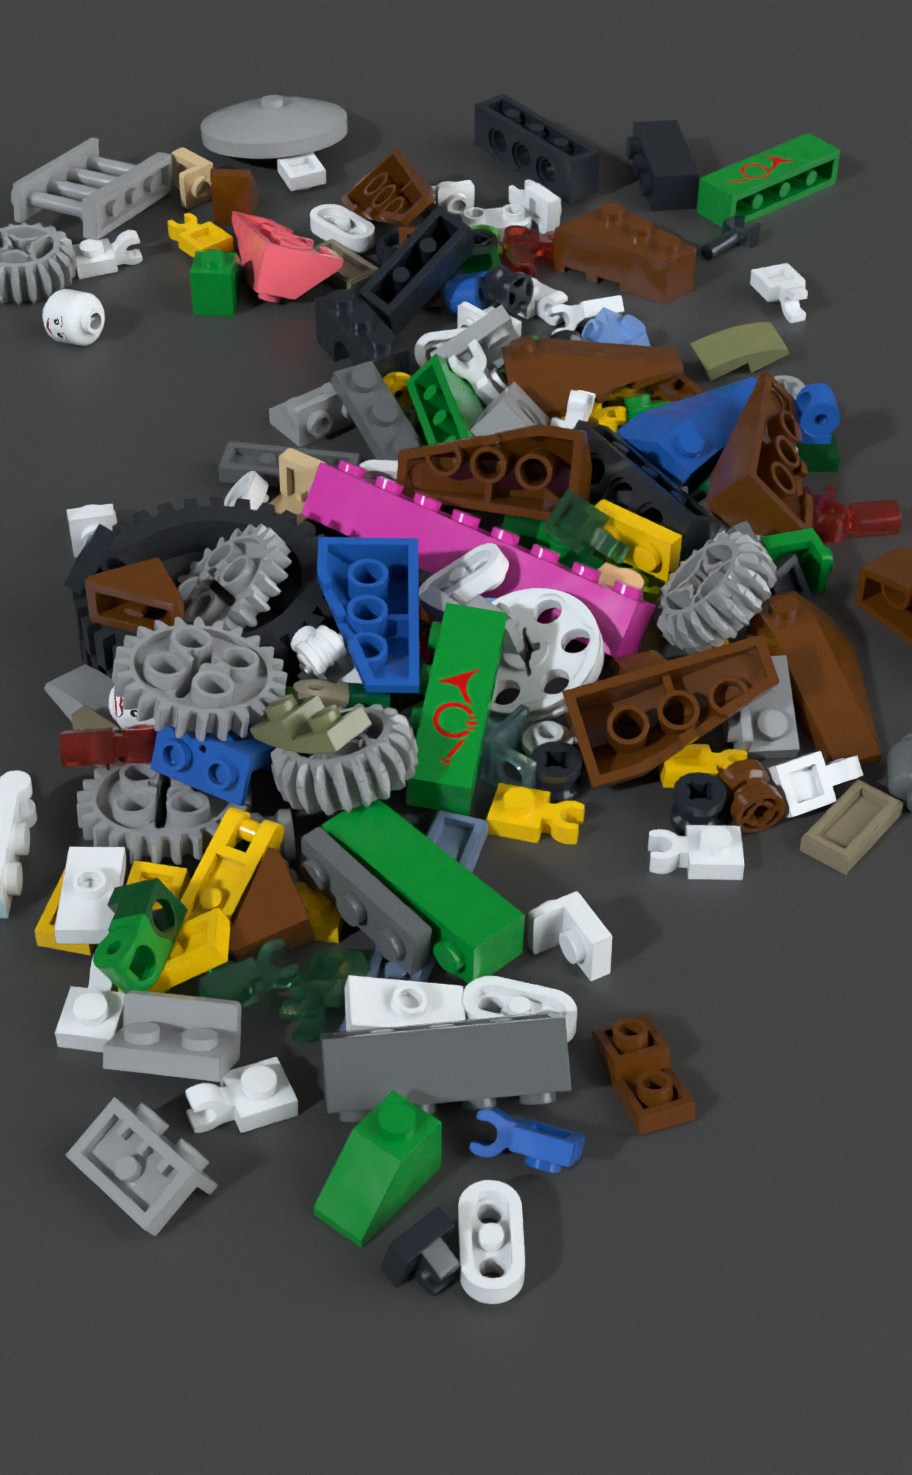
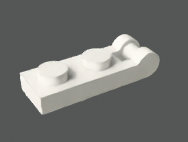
[0,770,37,918]

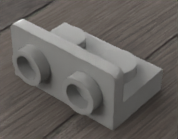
[430,304,520,371]
[269,382,354,447]
[723,655,800,759]
[103,990,241,1082]
[65,1097,218,1237]

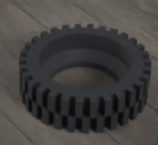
[72,497,341,692]

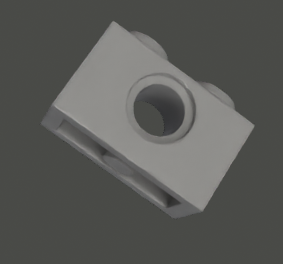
[470,381,550,436]

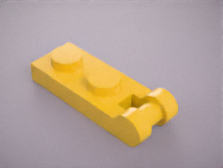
[180,807,285,931]

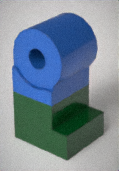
[444,245,502,315]
[796,383,840,472]

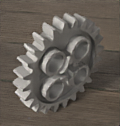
[177,524,291,631]
[112,617,287,742]
[76,748,252,865]

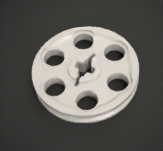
[489,588,605,725]

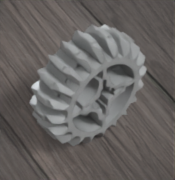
[0,222,77,305]
[653,531,777,655]
[271,703,419,815]

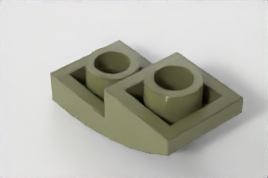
[690,322,789,381]
[250,694,372,754]

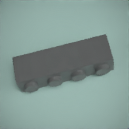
[320,1012,571,1122]

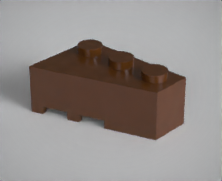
[553,202,697,305]

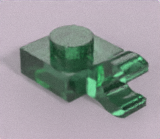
[542,489,631,564]
[198,939,299,1009]
[278,950,371,1043]

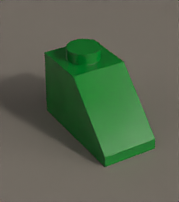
[190,249,244,317]
[313,1090,442,1248]

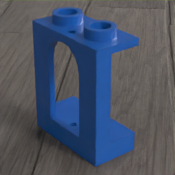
[150,726,276,806]

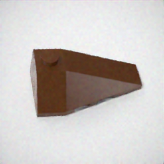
[501,337,684,420]

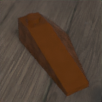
[340,146,436,227]
[706,371,814,536]
[396,424,592,525]
[745,591,882,766]
[562,634,779,790]

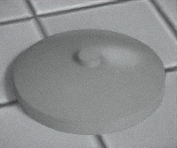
[200,95,348,159]

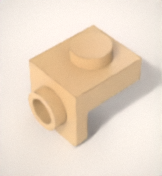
[171,147,213,209]
[269,448,327,525]

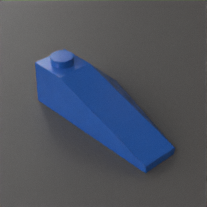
[615,377,757,488]
[317,537,419,693]

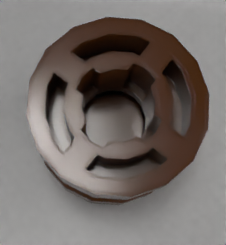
[718,759,786,834]

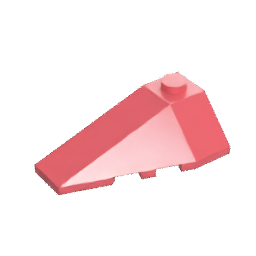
[231,211,344,303]

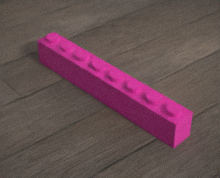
[301,459,656,658]

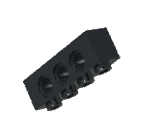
[474,94,600,204]
[573,420,723,567]

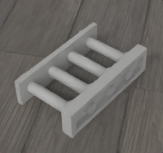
[11,137,172,240]

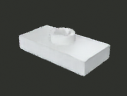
[54,847,127,944]
[344,975,466,1031]

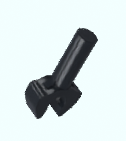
[701,215,761,260]

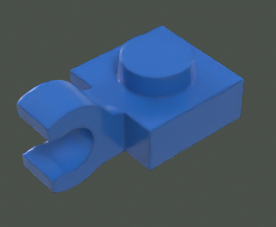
[469,1107,586,1173]

